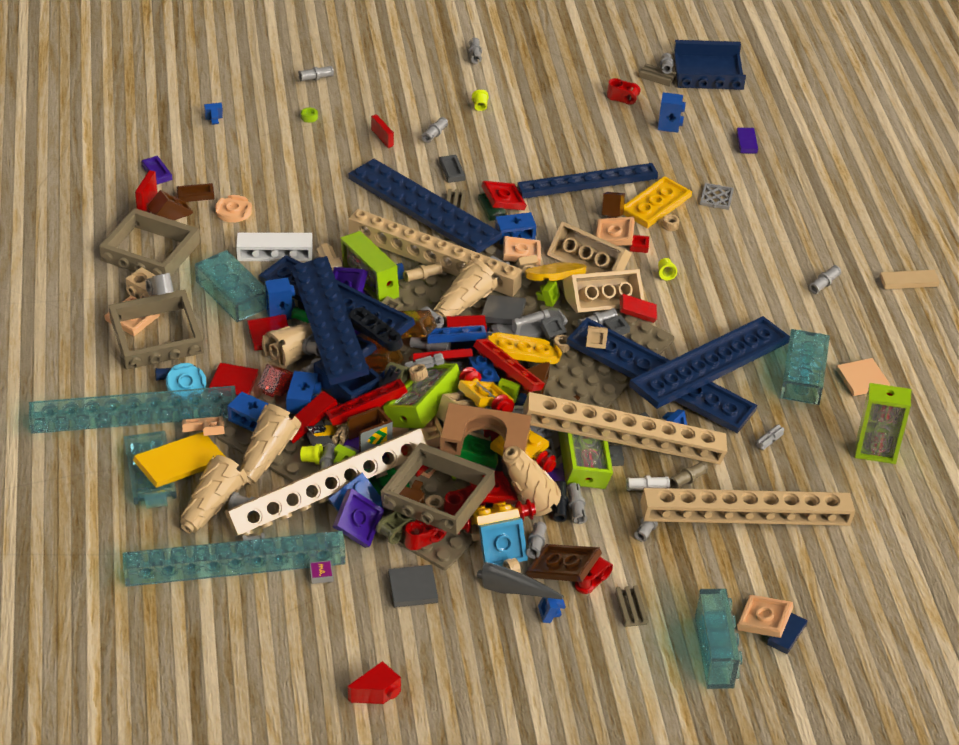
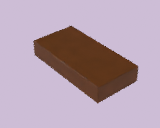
[177,183,215,202]

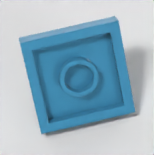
[479,517,528,566]

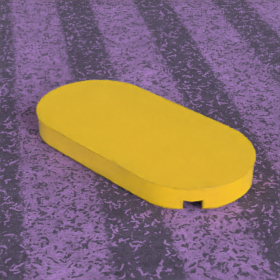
[525,262,587,281]
[487,332,562,364]

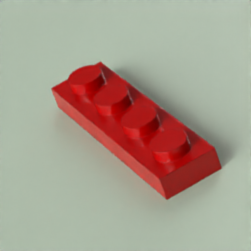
[473,339,545,392]
[325,378,408,426]

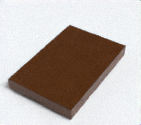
[526,544,602,582]

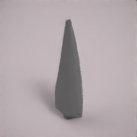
[477,562,564,600]

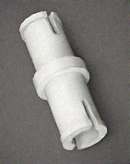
[626,475,670,491]

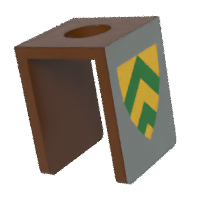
[347,406,393,452]

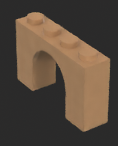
[440,403,532,463]

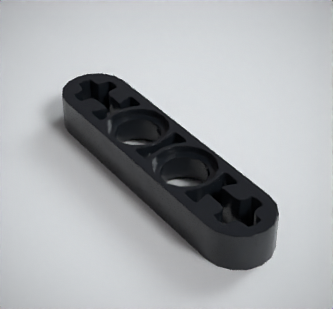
[350,307,403,351]

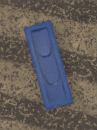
[426,325,487,344]

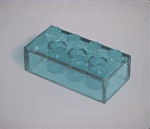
[195,250,266,322]
[780,329,830,405]
[695,589,742,689]

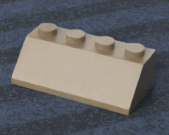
[546,221,632,273]
[562,269,645,313]

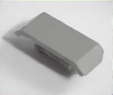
[491,308,568,338]

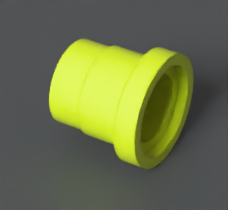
[472,90,489,111]
[658,258,677,281]
[300,444,324,465]

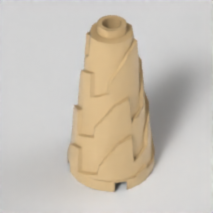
[433,259,497,323]
[262,323,312,370]
[239,404,302,485]
[503,446,561,516]
[180,455,248,534]

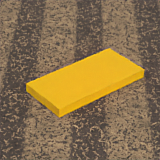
[624,176,692,229]
[133,432,226,488]

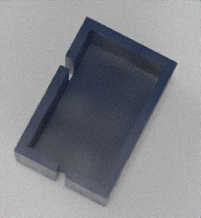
[314,359,383,404]

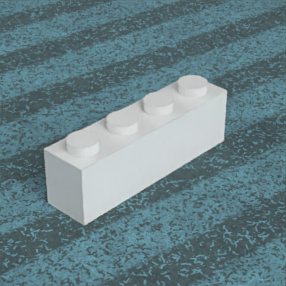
[237,233,313,261]

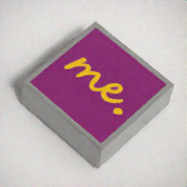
[309,560,334,584]

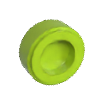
[301,107,318,123]

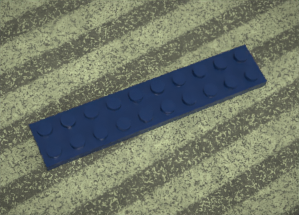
[348,158,502,253]
[259,255,415,341]
[290,256,370,386]
[629,316,791,409]
[566,318,757,434]

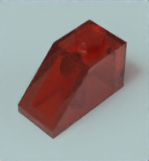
[257,364,293,397]

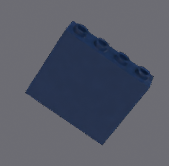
[674,40,746,90]

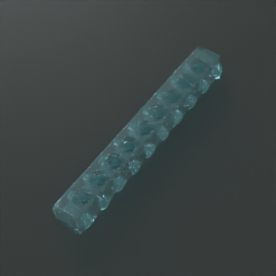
[29,386,236,434]
[123,531,345,587]

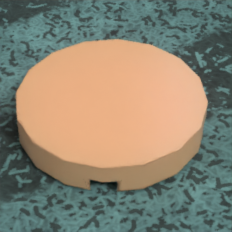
[215,195,252,223]

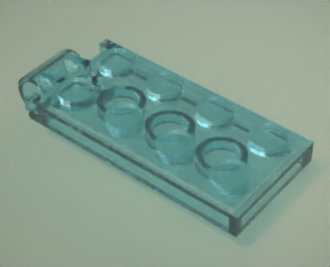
[124,431,177,509]

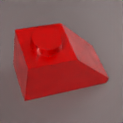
[348,661,401,704]

